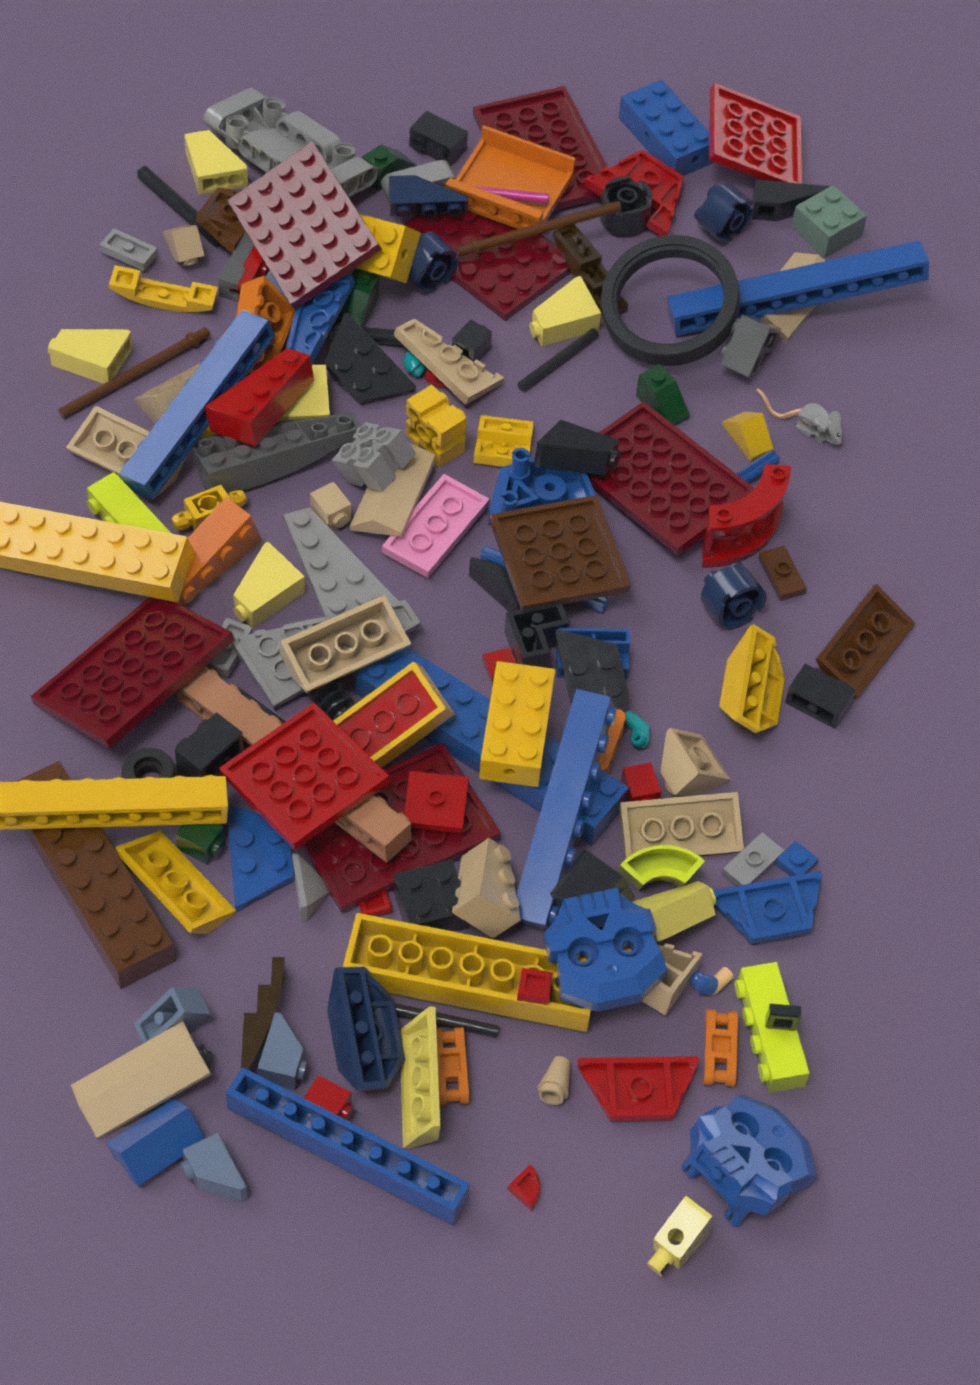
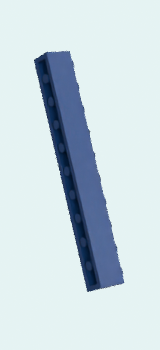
[667,240,929,336]

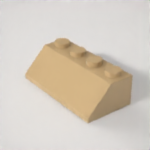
[279,594,411,693]

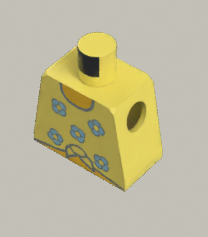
[647,1196,712,1276]

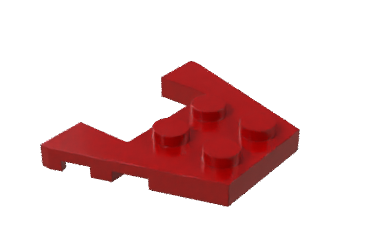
[583,149,684,236]

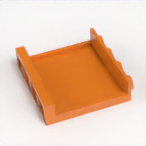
[445,125,576,236]

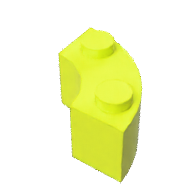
[616,845,705,890]

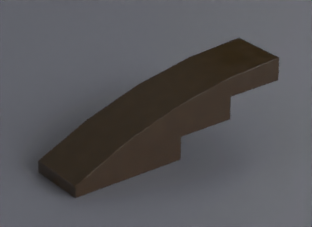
[552,224,628,316]
[241,957,285,1073]

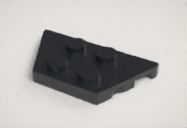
[324,312,417,405]
[554,630,630,709]

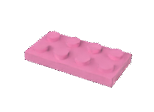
[382,474,490,578]

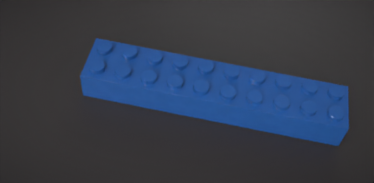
[355,647,629,846]

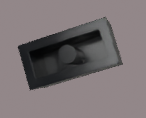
[409,111,468,167]
[785,663,856,729]

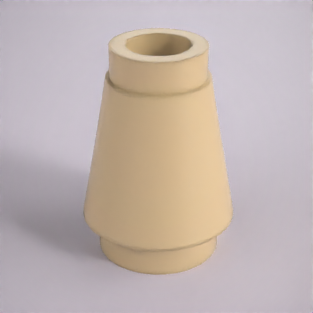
[537,1056,571,1105]

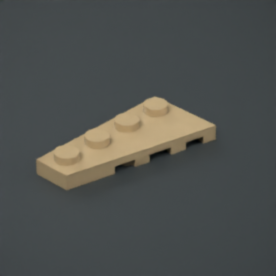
[394,318,504,405]

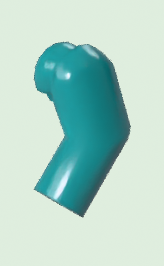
[402,351,425,377]
[625,710,650,749]

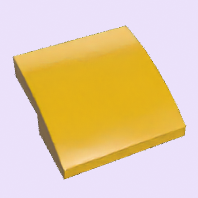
[473,415,534,467]

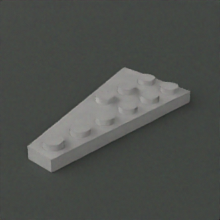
[283,507,398,618]
[231,600,421,709]

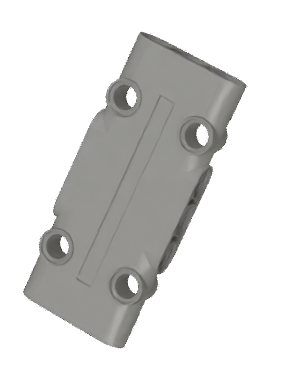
[203,88,378,197]

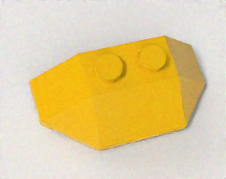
[719,624,785,733]

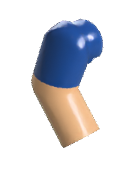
[689,967,734,995]

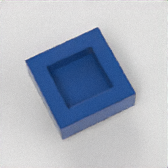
[775,840,819,876]

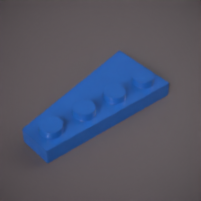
[286,275,356,364]

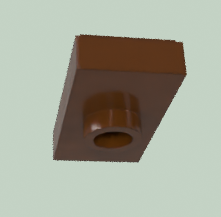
[758,545,807,601]

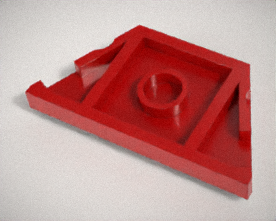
[577,1056,699,1121]

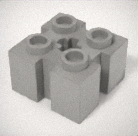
[332,422,416,492]

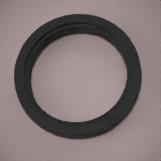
[601,235,740,366]

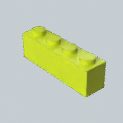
[86,472,172,534]
[734,962,810,1093]

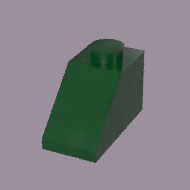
[362,144,416,192]
[336,269,379,327]
[636,364,690,426]
[175,824,225,865]

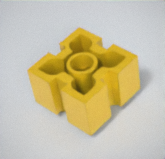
[405,385,467,468]

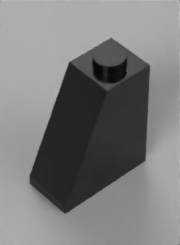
[534,420,621,475]

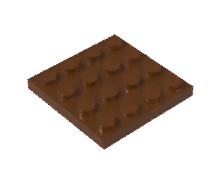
[489,495,631,610]

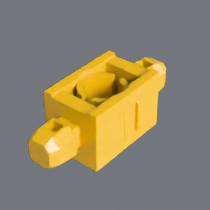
[171,485,247,531]

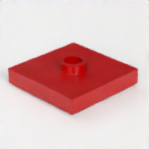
[404,771,469,834]

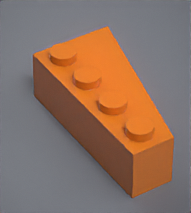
[236,276,296,378]
[176,497,262,606]

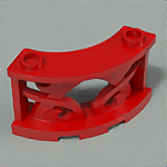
[701,464,792,568]

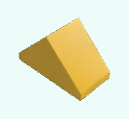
[722,412,774,462]

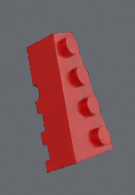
[205,348,314,447]

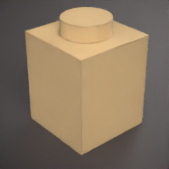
[310,482,351,530]

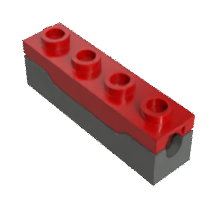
[218,231,270,302]

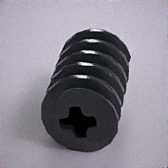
[307,679,355,720]

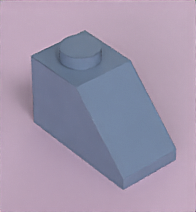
[134,986,211,1043]
[257,1012,308,1090]
[180,1133,247,1202]

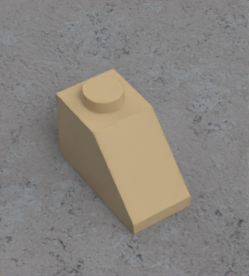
[162,225,205,266]

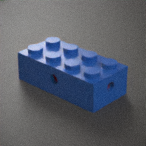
[619,80,714,176]

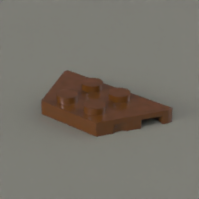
[196,187,246,253]

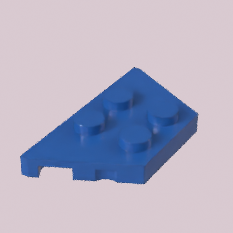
[227,805,294,912]
[713,871,822,944]

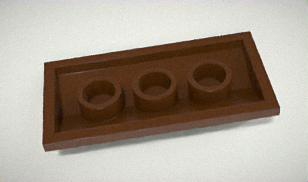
[815,584,915,699]

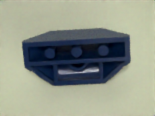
[327,966,405,1091]

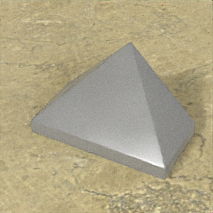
[292,853,330,922]

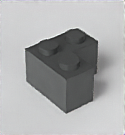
[720,315,781,377]

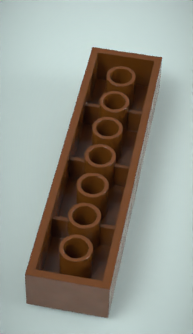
[15,761,176,990]

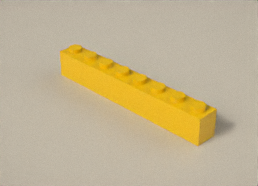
[0,775,228,830]

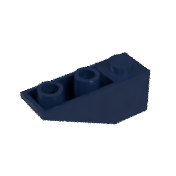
[388,175,468,218]

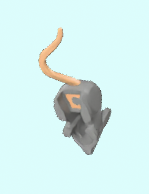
[756,388,842,445]

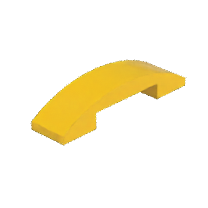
[109,265,218,312]

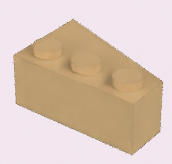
[452,838,520,938]
[623,943,703,1016]

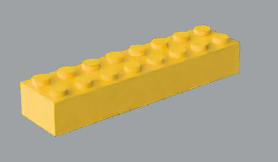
[0,502,195,602]
[343,913,591,1032]

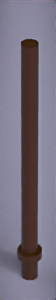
[456,201,621,257]
[58,327,210,419]

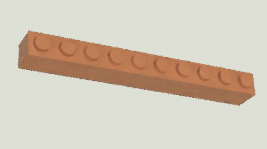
[176,667,412,863]

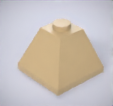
[660,728,730,797]

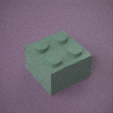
[791,185,867,258]

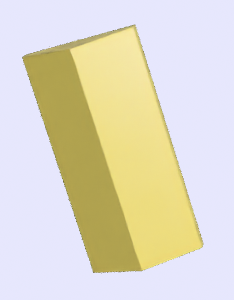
[400,1006,440,1148]

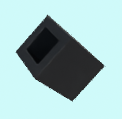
[452,319,492,362]

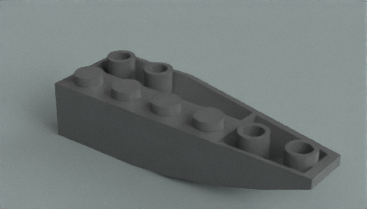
[191,413,361,495]

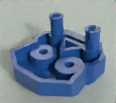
[488,448,596,525]
[543,888,668,1012]
[682,1094,817,1226]

